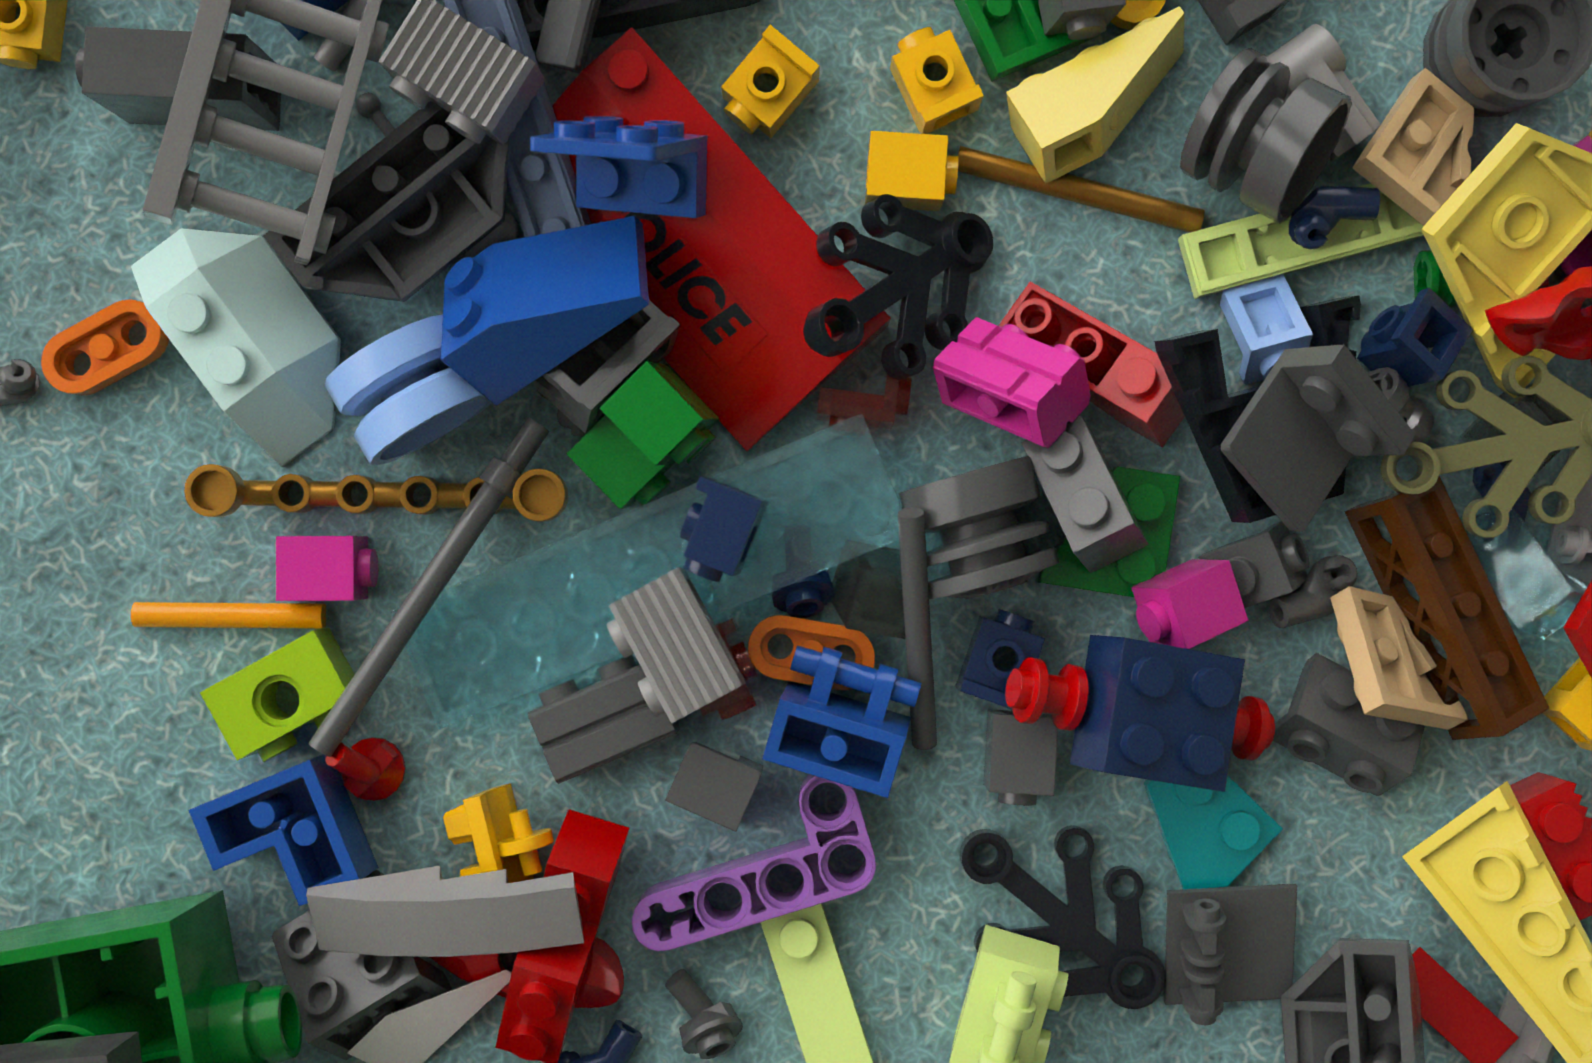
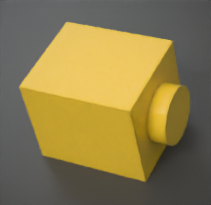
[865,131,958,211]

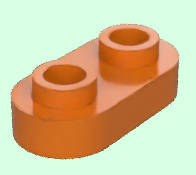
[41,299,169,396]
[748,614,875,690]

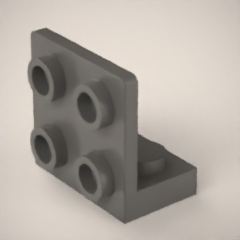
[1221,344,1416,532]
[272,870,452,1060]

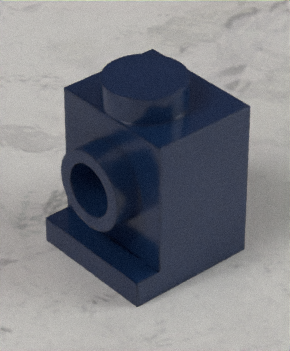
[1357,288,1473,387]
[680,476,769,582]
[955,609,1045,710]

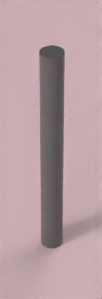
[897,507,937,750]

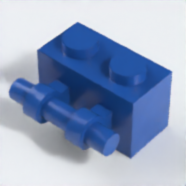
[762,645,922,798]

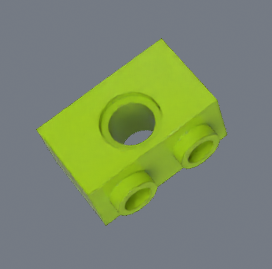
[200,627,355,762]

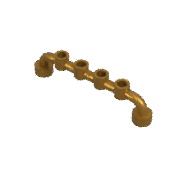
[184,464,568,522]

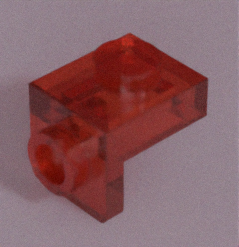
[817,360,912,436]

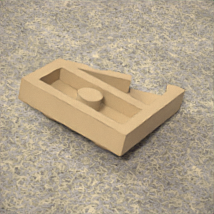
[1352,68,1474,226]
[1330,586,1468,730]

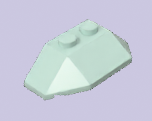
[131,228,341,467]

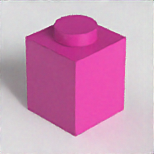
[276,536,379,601]
[1131,559,1249,649]

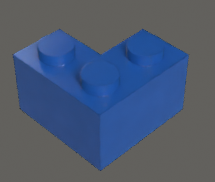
[188,754,379,907]

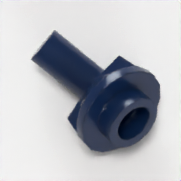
[772,525,835,618]

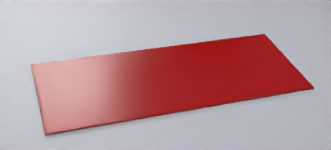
[1412,947,1519,1063]

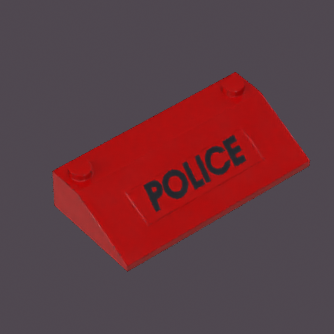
[552,27,891,452]

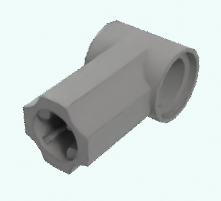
[1266,24,1381,162]

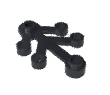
[803,194,993,380]
[960,825,1165,1009]

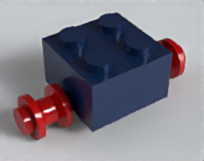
[1005,635,1275,792]

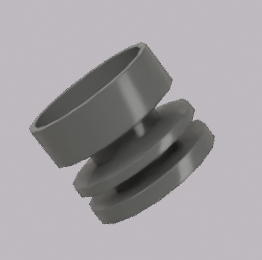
[1423,0,1592,117]
[1180,48,1352,224]
[898,456,1060,599]

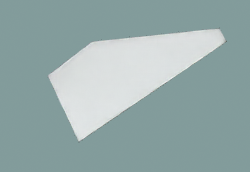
[347,970,512,1063]

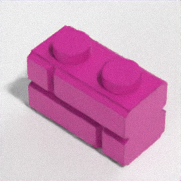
[933,317,1091,448]

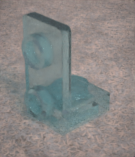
[1460,505,1587,640]

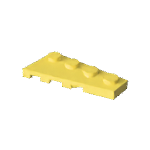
[1402,781,1592,1063]

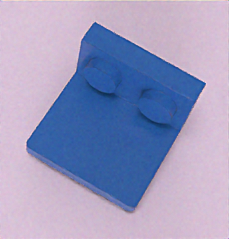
[530,116,708,218]

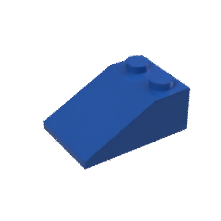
[441,216,649,406]

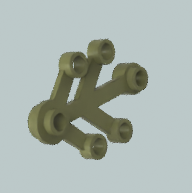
[1380,356,1592,538]

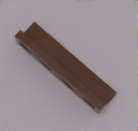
[1345,476,1549,740]

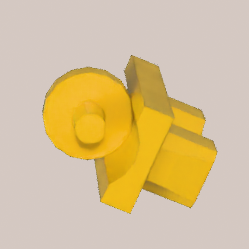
[443,783,554,883]

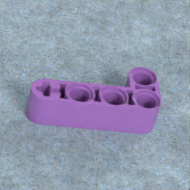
[631,774,876,951]

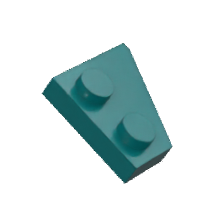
[1144,775,1283,889]

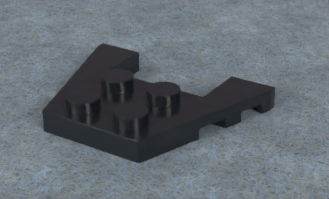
[1154,295,1361,523]

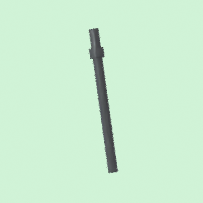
[308,417,550,757]

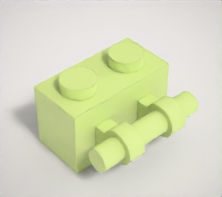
[949,924,1068,1063]

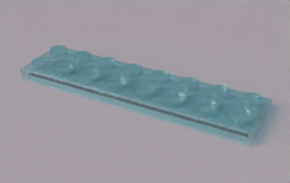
[391,413,902,730]

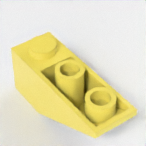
[1006,6,1184,184]

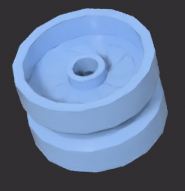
[324,315,492,466]

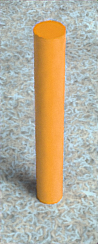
[131,602,326,629]

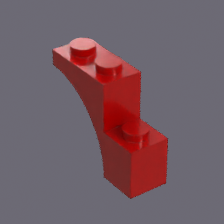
[495,809,630,1063]

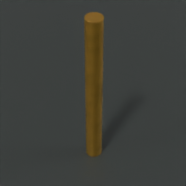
[957,146,1205,232]

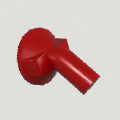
[325,737,406,801]

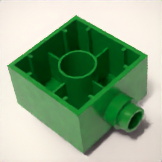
[0,890,302,1063]

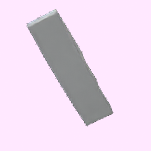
[306,866,584,957]

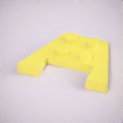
[1421,123,1592,399]

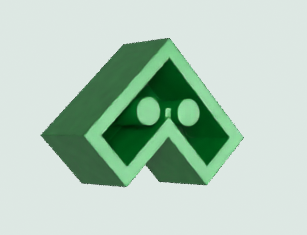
[566,361,720,509]

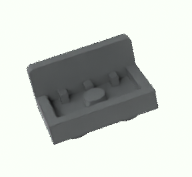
[1273,653,1425,796]

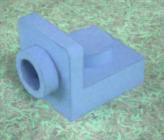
[1220,274,1313,385]

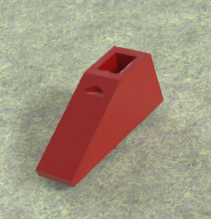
[998,281,1185,448]

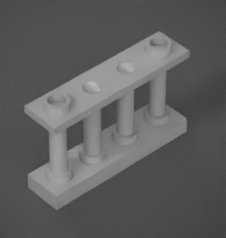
[143,0,389,266]

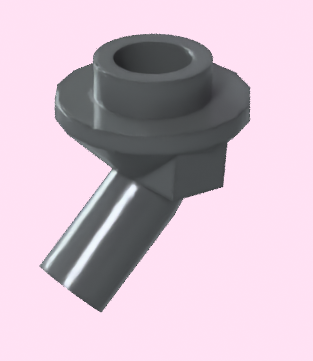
[665,969,743,1059]

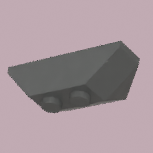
[263,101,509,302]
[1281,938,1425,1063]

